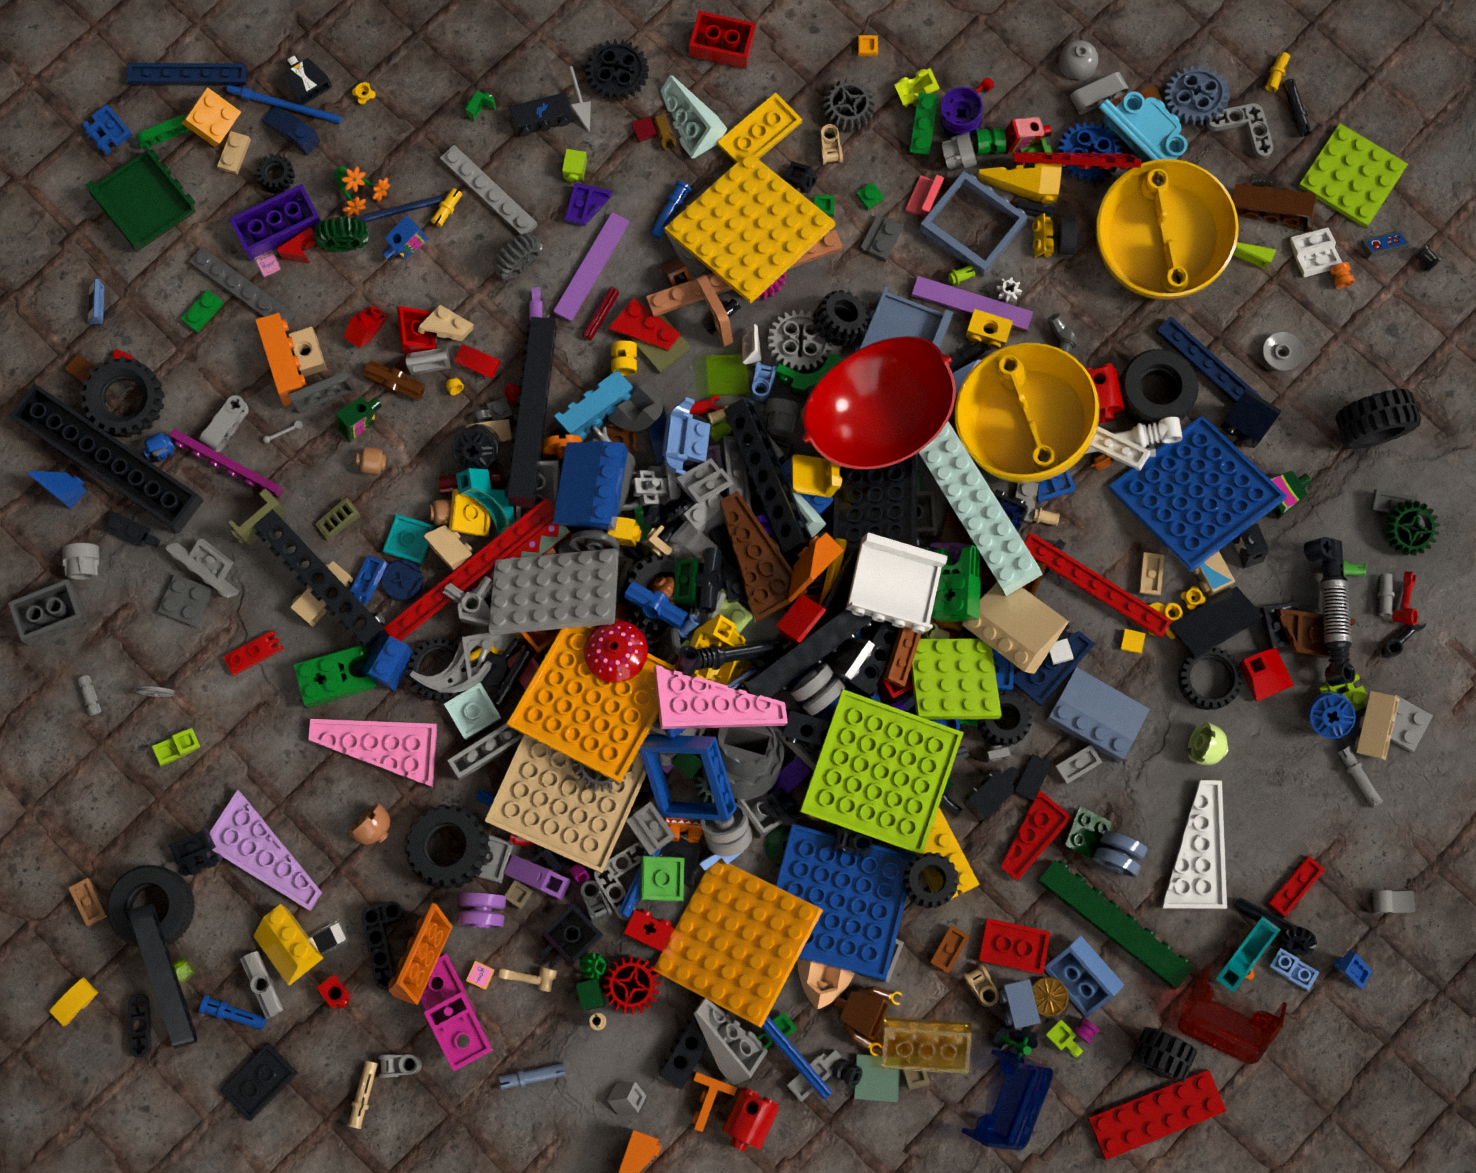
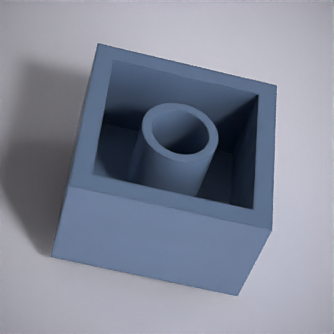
[998,979,1041,1030]

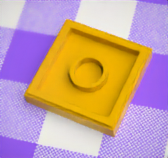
[449,489,491,538]

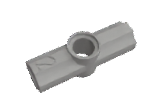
[240,951,284,1019]

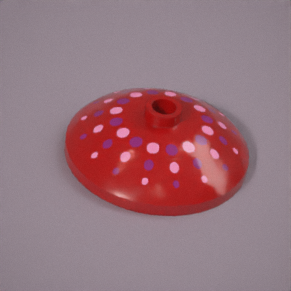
[584,620,648,683]

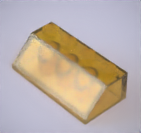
[881,1017,972,1074]

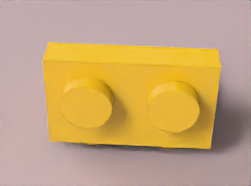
[791,454,842,498]

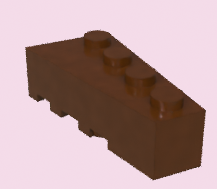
[1232,183,1317,233]

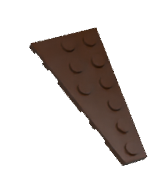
[719,491,807,624]

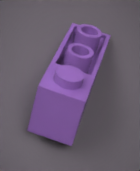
[504,855,571,901]

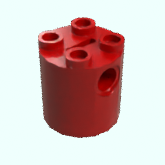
[1085,363,1125,423]
[722,1087,779,1152]

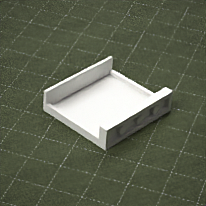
[846,533,948,634]

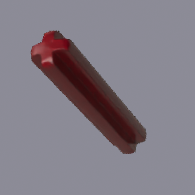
[582,287,619,341]

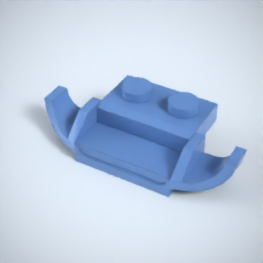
[662,397,710,476]

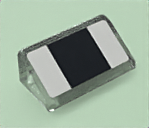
[308,919,350,956]

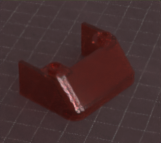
[1178,965,1287,1064]

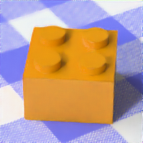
[182,87,241,147]

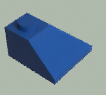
[28,470,87,509]

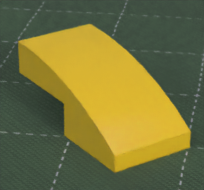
[49,977,98,1026]

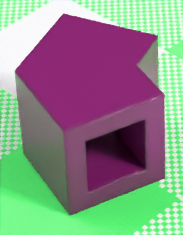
[569,863,591,885]

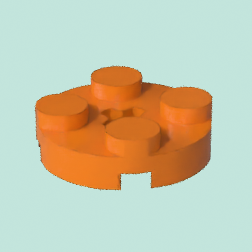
[542,434,583,459]

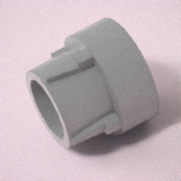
[942,132,977,170]
[62,543,99,580]

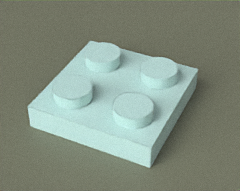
[444,683,502,741]

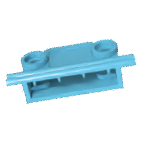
[1098,92,1187,163]

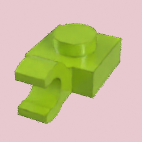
[1046,1020,1083,1058]

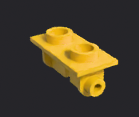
[1032,213,1054,258]

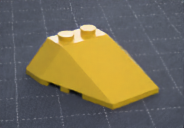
[689,614,756,691]

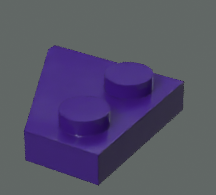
[565,183,612,226]

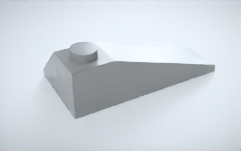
[694,998,768,1086]

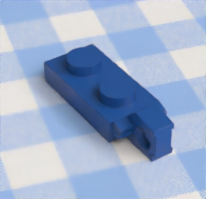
[348,555,388,610]

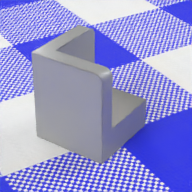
[607,1081,646,1115]

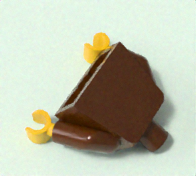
[834,986,902,1056]

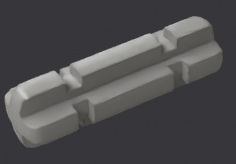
[78,675,101,716]

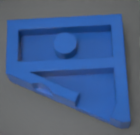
[1037,457,1076,503]

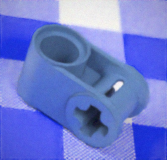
[751,361,777,403]

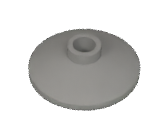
[1263,332,1304,371]

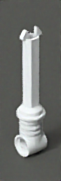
[1085,417,1183,454]

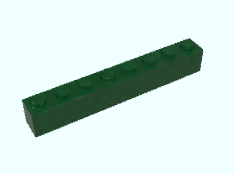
[1036,860,1193,990]

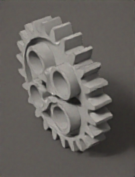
[767,310,833,373]

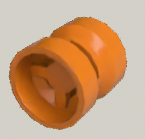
[1329,262,1355,289]

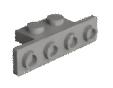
[165,538,239,598]

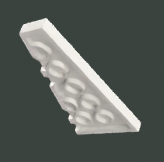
[1161,780,1227,909]

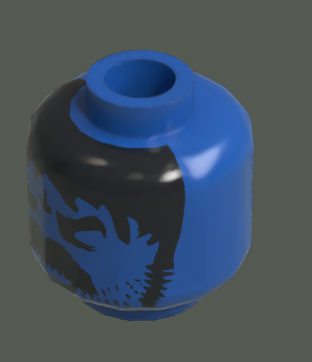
[142,432,175,463]

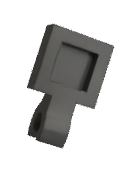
[475,397,513,423]

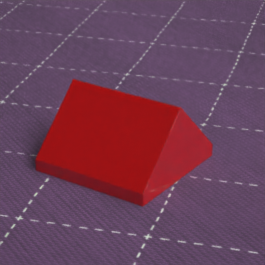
[397,306,436,355]
[776,594,826,643]

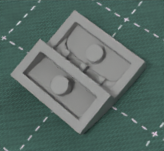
[676,458,734,504]

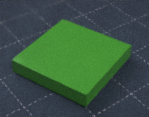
[640,856,684,901]

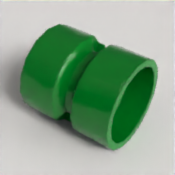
[974,127,1006,155]

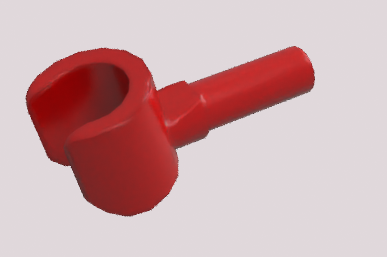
[974,78,994,93]

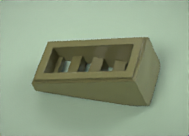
[316,498,361,540]

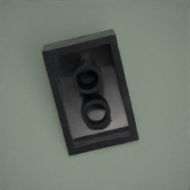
[1220,389,1282,448]

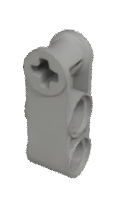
[199,395,249,453]

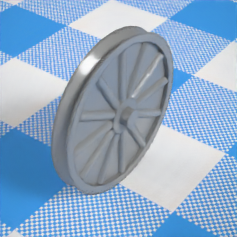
[136,686,175,697]

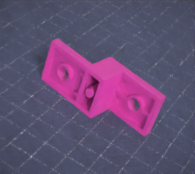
[420,954,493,1072]

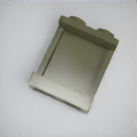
[228,488,287,546]

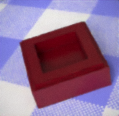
[631,116,657,143]

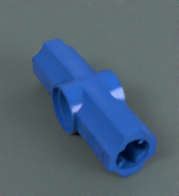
[624,581,688,629]

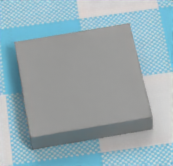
[475,835,514,884]

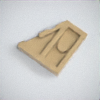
[418,305,474,341]

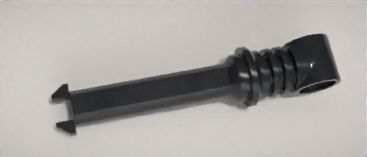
[675,637,788,676]

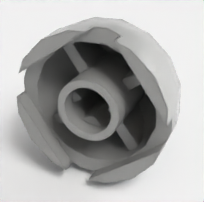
[1059,40,1098,81]

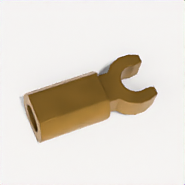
[653,114,676,151]

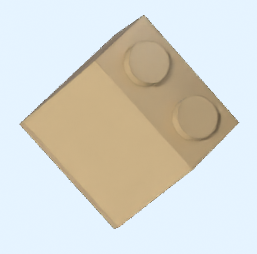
[424,525,474,572]

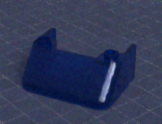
[961,1049,1053,1151]

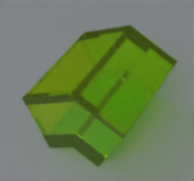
[174,957,197,985]

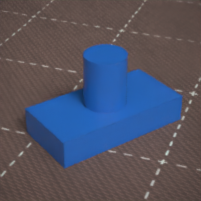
[1334,950,1372,989]

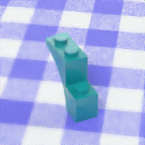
[456,468,516,535]
[1216,916,1281,993]

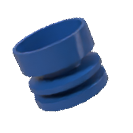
[1307,690,1356,739]

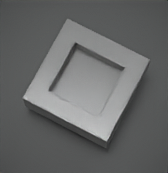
[985,745,1010,763]

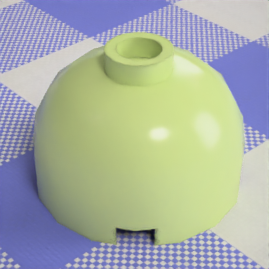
[1188,722,1228,766]

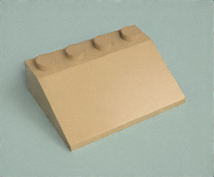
[962,582,1069,674]

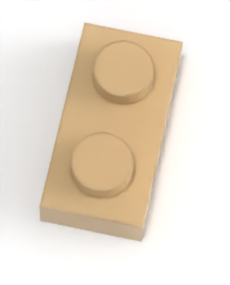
[217,131,251,175]
[1139,552,1165,597]

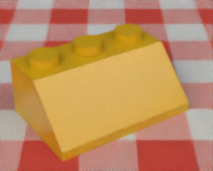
[253,904,324,986]

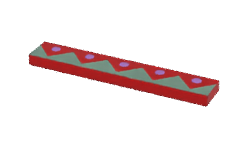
[464,520,571,609]

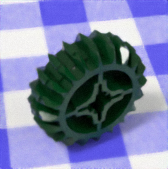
[314,216,369,253]
[1382,500,1440,556]

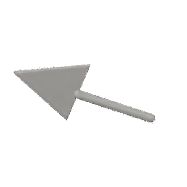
[569,66,591,132]

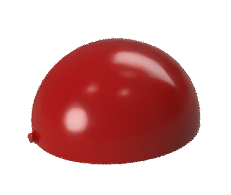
[802,336,956,469]

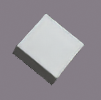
[1049,638,1074,665]

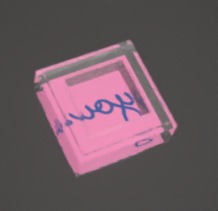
[254,250,282,278]

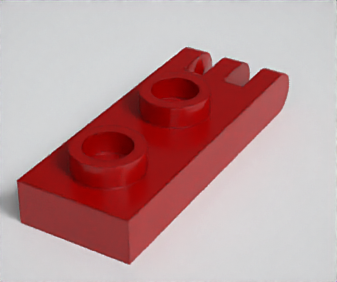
[223,630,284,676]

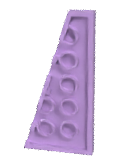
[210,790,322,911]

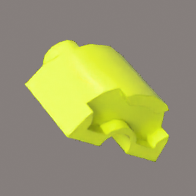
[894,68,940,107]

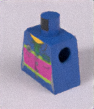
[382,215,429,261]

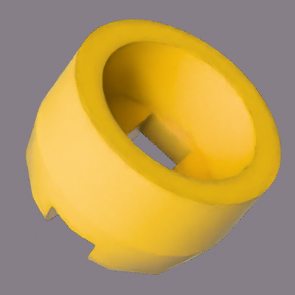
[446,378,464,395]

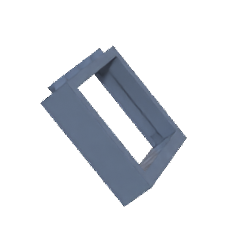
[919,171,1028,277]

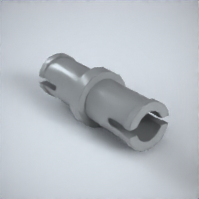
[1377,573,1395,617]

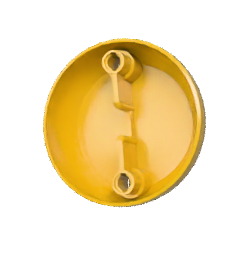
[1096,159,1238,300]
[955,343,1100,483]

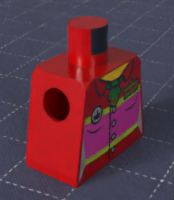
[1005,117,1052,155]

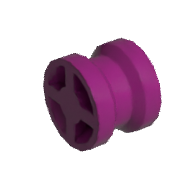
[1072,1017,1100,1044]

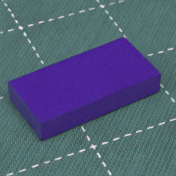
[771,756,813,795]

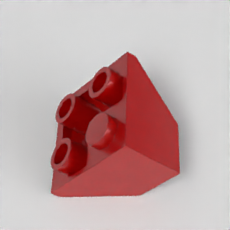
[1239,648,1294,702]

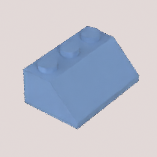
[1044,936,1124,1018]

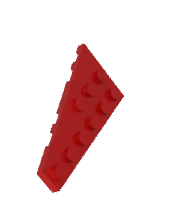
[1012,152,1141,170]

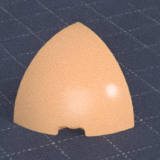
[797,959,855,1009]

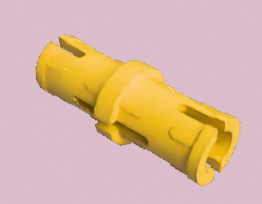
[1265,52,1290,92]
[431,188,462,227]

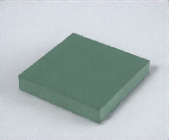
[854,1054,901,1102]

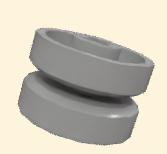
[790,663,845,716]
[701,803,753,856]

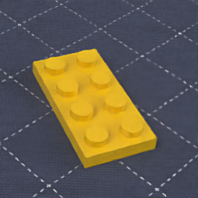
[717,93,802,164]

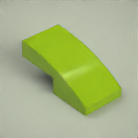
[152,728,200,767]

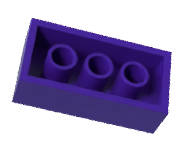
[229,184,321,261]

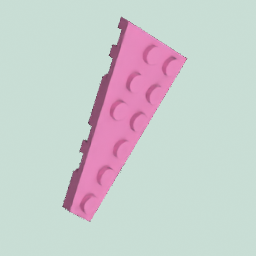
[654,665,788,729]
[308,719,437,788]

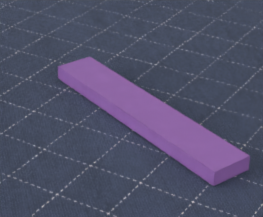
[553,212,630,323]
[912,276,1033,332]

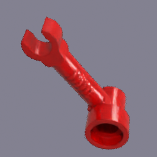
[1392,571,1418,625]

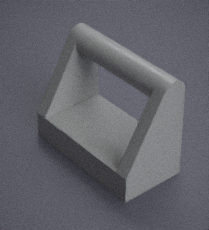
[406,347,451,375]

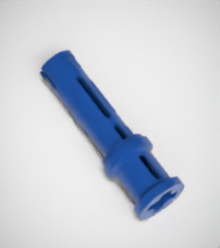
[649,180,692,239]
[199,995,267,1031]

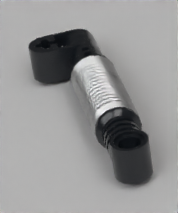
[1304,537,1355,687]

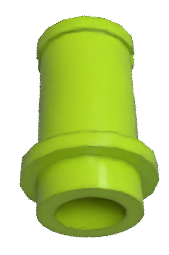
[948,265,975,285]

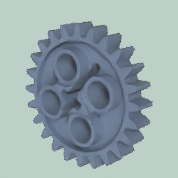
[1165,65,1230,126]

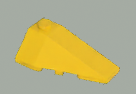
[977,163,1062,204]

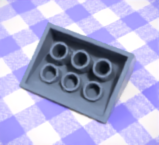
[1046,667,1150,763]

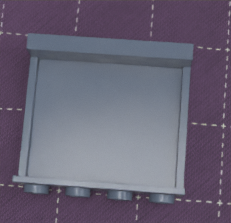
[855,286,953,351]

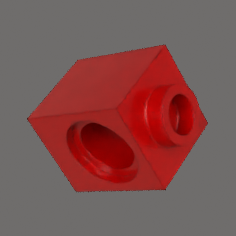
[316,974,353,1010]

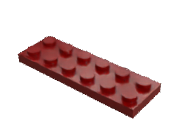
[1088,1070,1226,1160]

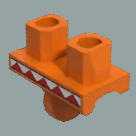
[666,817,703,843]

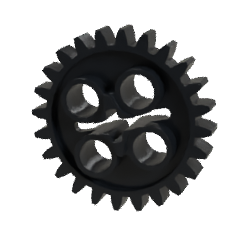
[585,39,649,102]

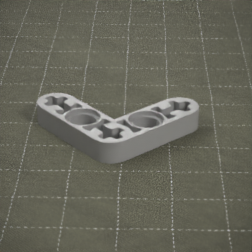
[1206,104,1273,160]
[594,842,647,921]

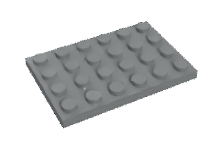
[489,549,619,635]

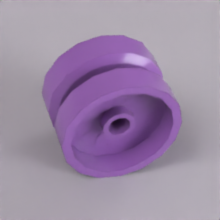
[456,893,506,929]

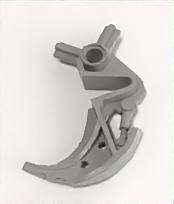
[410,576,501,693]

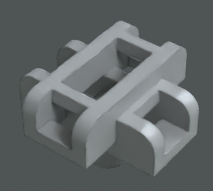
[632,470,668,506]

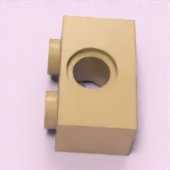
[289,327,327,377]

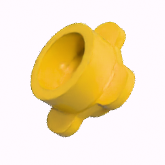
[352,82,376,105]
[1181,586,1206,610]

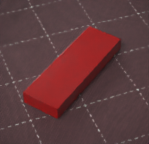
[1267,855,1325,918]

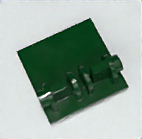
[1063,806,1113,859]

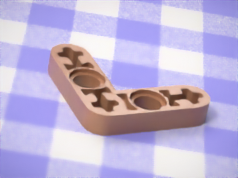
[695,275,733,347]

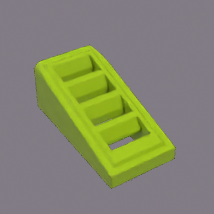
[1233,242,1276,270]

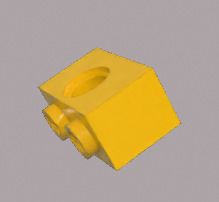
[966,309,1013,349]

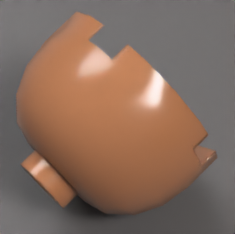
[348,803,390,845]

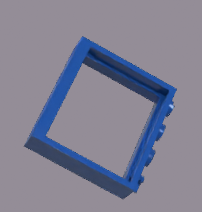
[639,734,737,821]

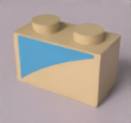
[1192,551,1235,597]

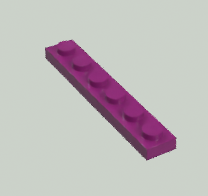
[169,429,283,498]

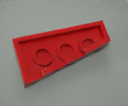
[1001,790,1072,882]

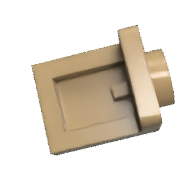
[646,525,672,557]

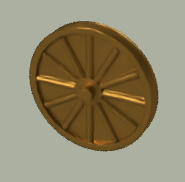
[1032,977,1069,1016]

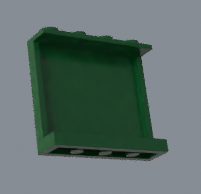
[85,145,196,252]

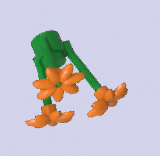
[334,166,390,217]

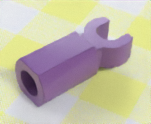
[529,287,543,323]

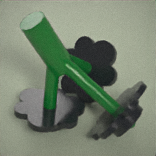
[992,1025,1038,1071]

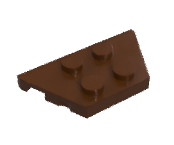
[1277,609,1356,658]

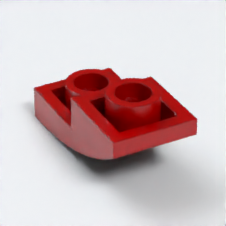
[453,344,501,379]

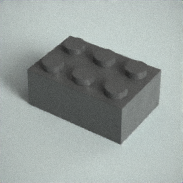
[8,579,88,645]

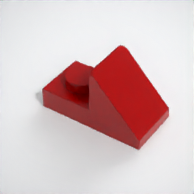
[277,227,315,263]

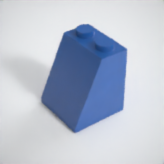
[358,636,414,692]

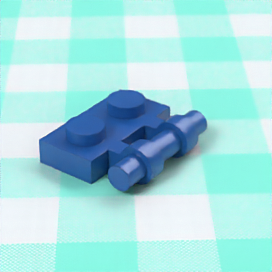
[82,104,133,155]

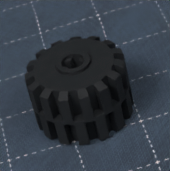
[1131,1027,1197,1082]

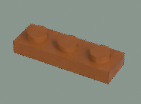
[883,626,921,687]

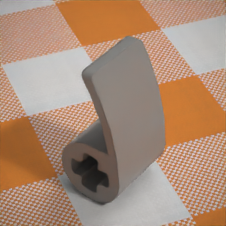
[1372,890,1415,913]

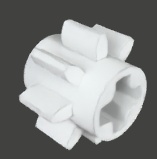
[996,277,1022,303]

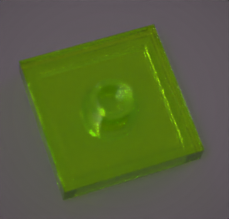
[706,354,749,397]

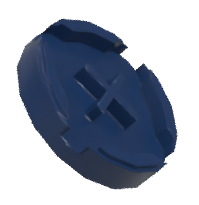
[381,560,423,601]

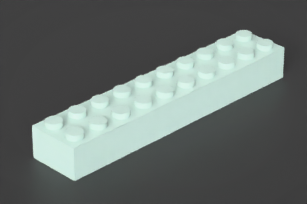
[918,421,1043,596]

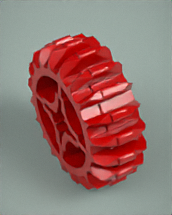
[602,956,661,1015]

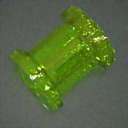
[710,417,734,443]

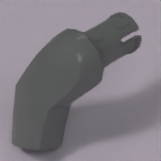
[1047,313,1077,353]

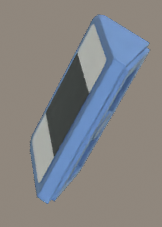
[88,279,104,324]

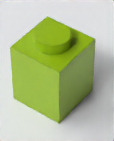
[562,149,587,183]

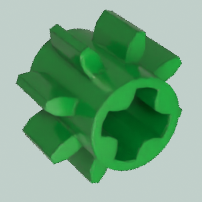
[579,953,606,979]

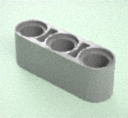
[1070,72,1129,114]

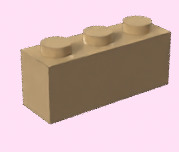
[291,561,354,627]
[1355,691,1400,760]

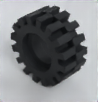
[256,154,295,193]

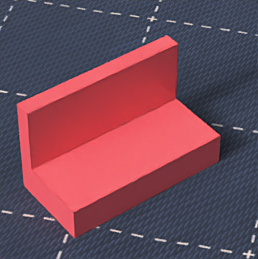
[905,175,944,218]

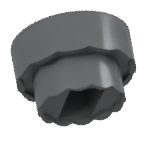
[699,726,784,799]

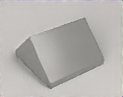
[737,792,783,838]

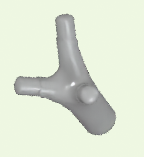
[593,426,612,442]

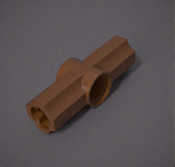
[363,360,426,401]

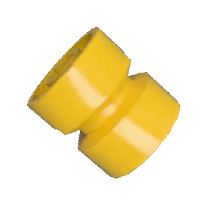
[611,341,637,376]

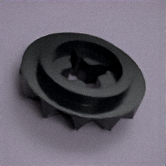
[1281,926,1317,957]

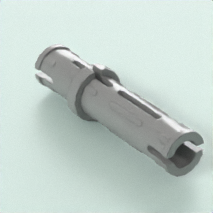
[1337,746,1383,808]

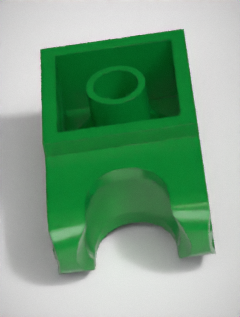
[931,545,981,622]
[294,646,376,709]

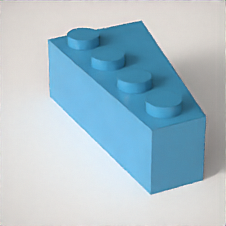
[554,370,634,441]

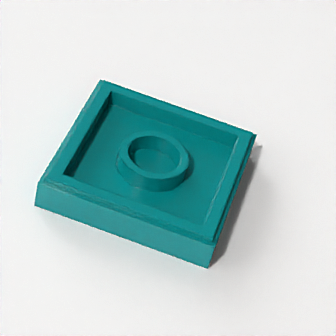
[382,514,436,565]

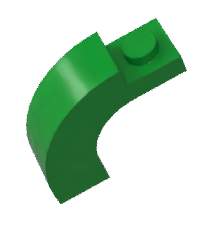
[775,353,843,396]

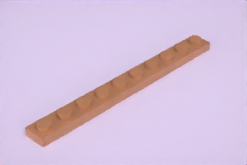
[646,230,843,317]

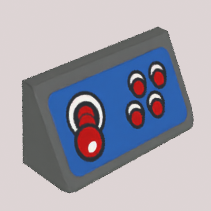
[1362,231,1409,259]

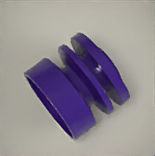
[941,86,983,137]

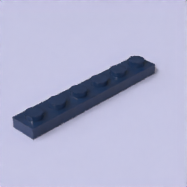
[127,63,248,85]
[1156,316,1261,403]

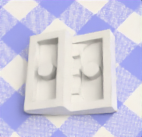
[1290,228,1342,278]

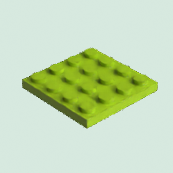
[1298,123,1408,228]
[910,639,1002,720]

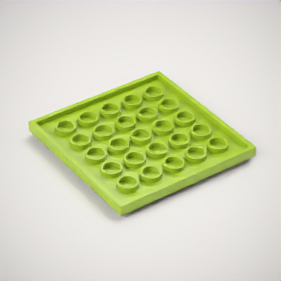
[800,689,964,854]

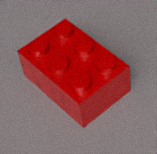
[689,10,756,69]

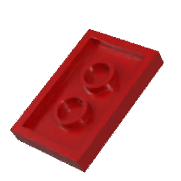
[978,918,1051,975]

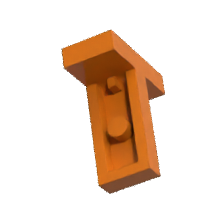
[692,1072,737,1132]

